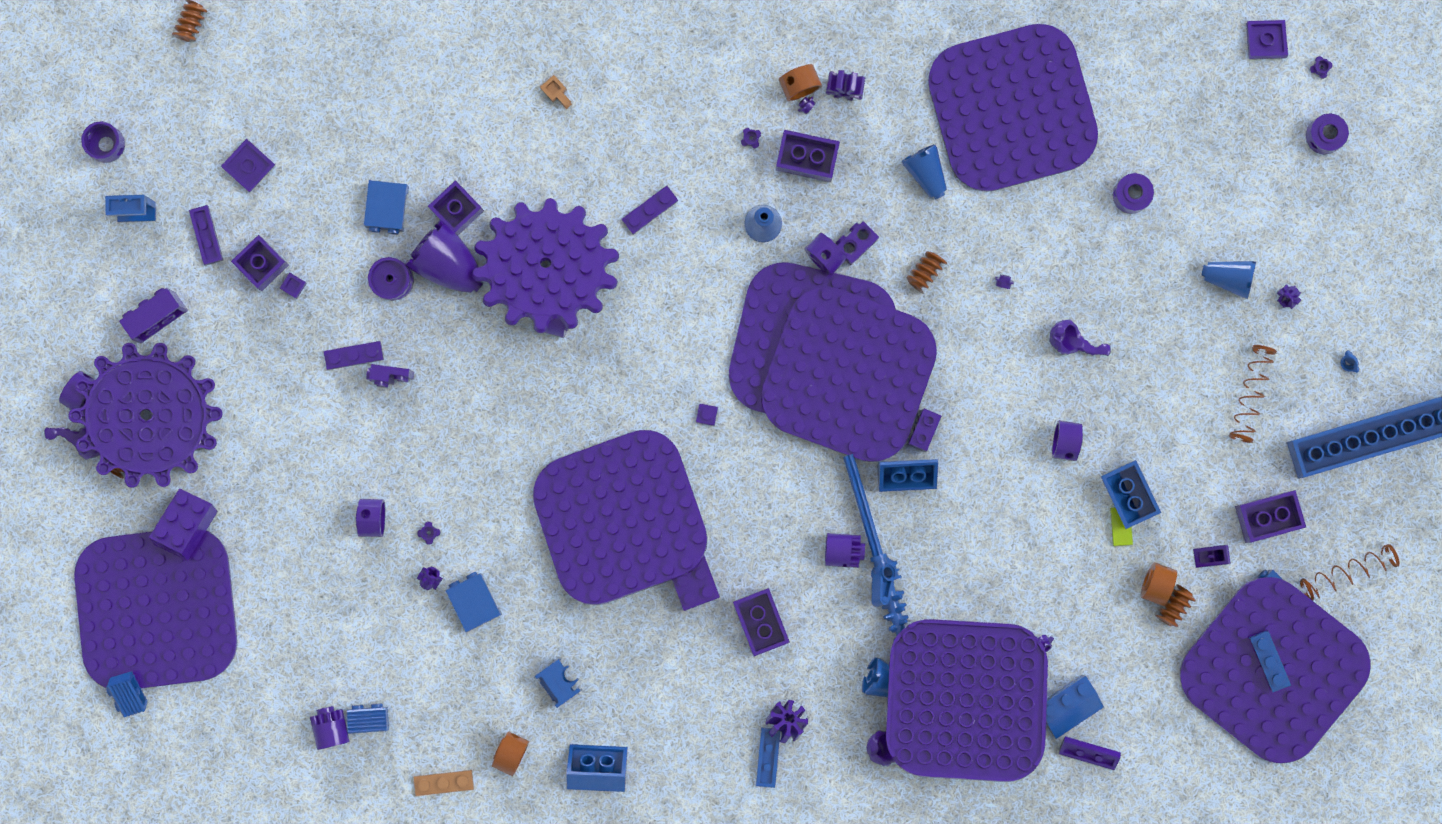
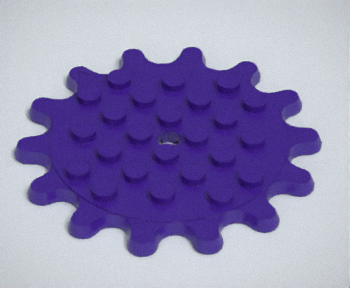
[472,198,619,333]
[68,343,223,488]

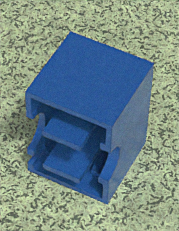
[535,659,582,708]

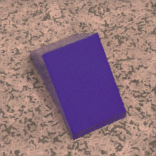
[1193,545,1231,568]

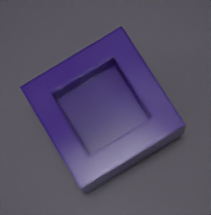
[280,272,307,299]
[696,403,718,426]

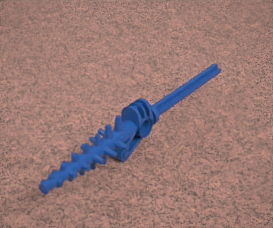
[843,454,909,641]

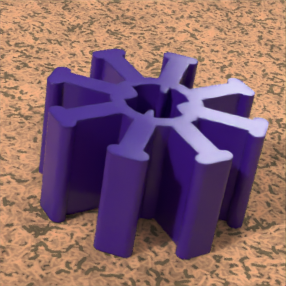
[826,70,866,101]
[765,700,808,743]

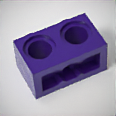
[836,221,879,265]
[908,408,942,452]

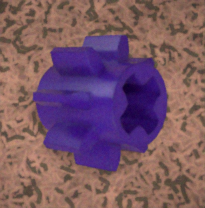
[1277,284,1301,309]
[417,566,443,590]

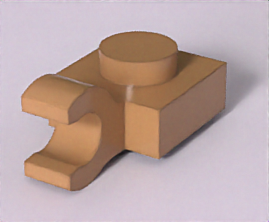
[540,75,572,109]

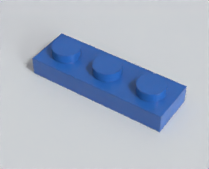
[1249,630,1291,692]
[756,727,781,788]

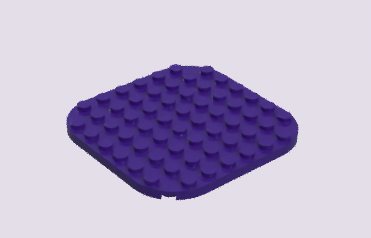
[928,24,1098,192]
[729,262,896,413]
[761,287,937,462]
[533,430,708,605]
[74,530,238,688]
[1180,577,1371,763]
[886,619,1048,782]

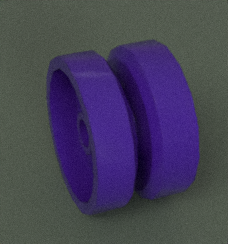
[368,257,414,301]

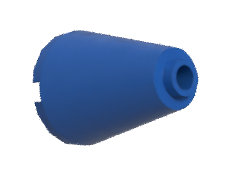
[902,144,947,200]
[744,205,782,243]
[1201,261,1256,299]
[862,657,890,698]

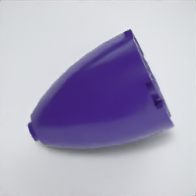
[405,220,483,293]

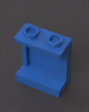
[364,180,409,235]
[445,572,502,632]

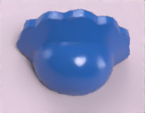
[1340,350,1360,373]

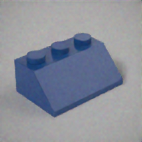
[877,459,938,492]
[1101,460,1161,529]
[1046,675,1104,739]
[566,744,628,792]

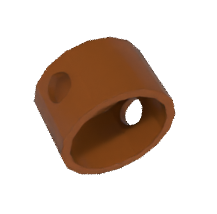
[779,64,822,101]
[1141,562,1177,606]
[491,731,530,777]

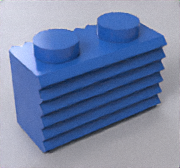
[106,671,148,718]
[347,703,389,734]

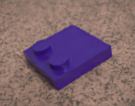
[1246,20,1288,59]
[221,138,275,192]

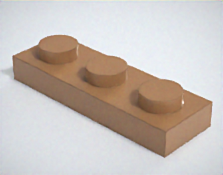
[414,770,474,796]

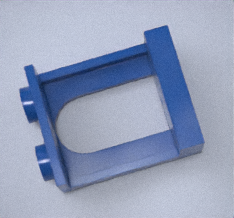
[105,194,156,222]

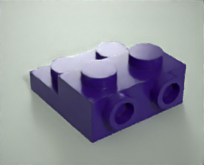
[366,364,415,388]

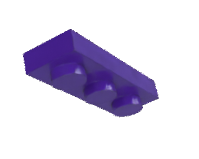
[622,186,679,235]
[189,205,224,266]
[324,341,384,370]
[1059,736,1121,770]

